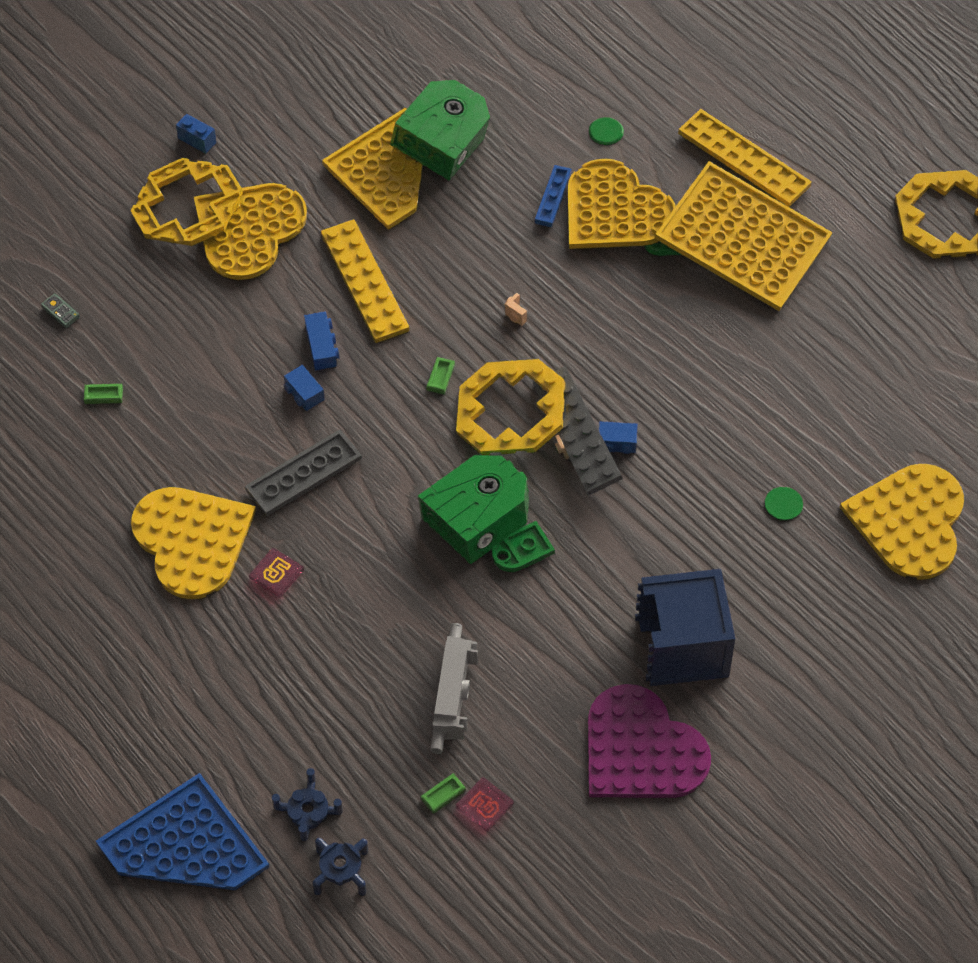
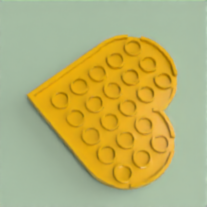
[568,159,676,249]
[194,183,307,280]
[839,464,964,580]
[131,487,256,599]

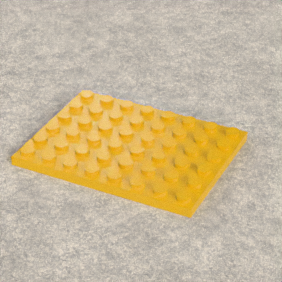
[654,161,832,311]

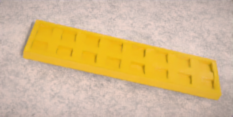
[678,109,812,207]
[321,219,409,343]

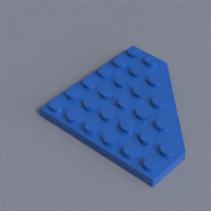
[96,773,270,890]

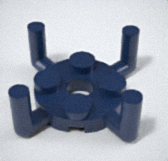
[272,768,343,841]
[312,838,368,896]

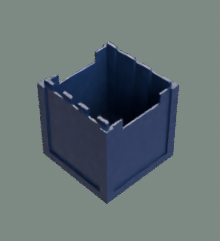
[635,569,735,686]

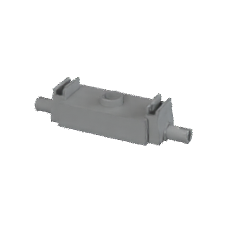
[430,623,478,754]

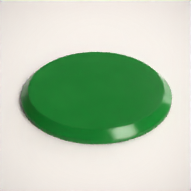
[589,117,624,145]
[765,487,803,520]

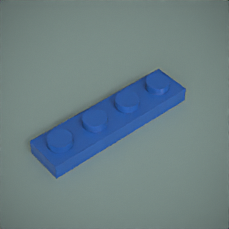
[535,165,572,227]

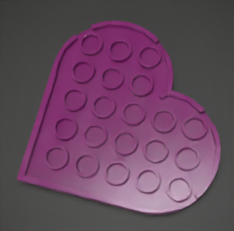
[588,684,711,798]

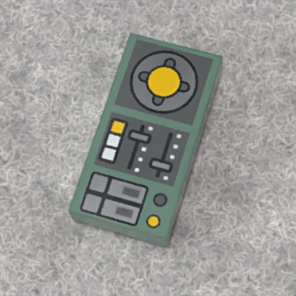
[41,294,80,328]

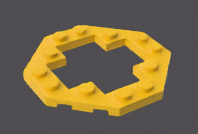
[131,158,243,246]
[895,170,978,258]
[456,359,565,455]

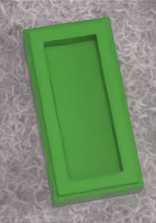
[427,357,455,394]
[84,384,123,404]
[421,773,466,814]

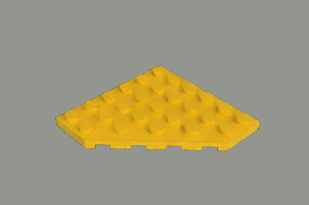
[322,108,423,230]

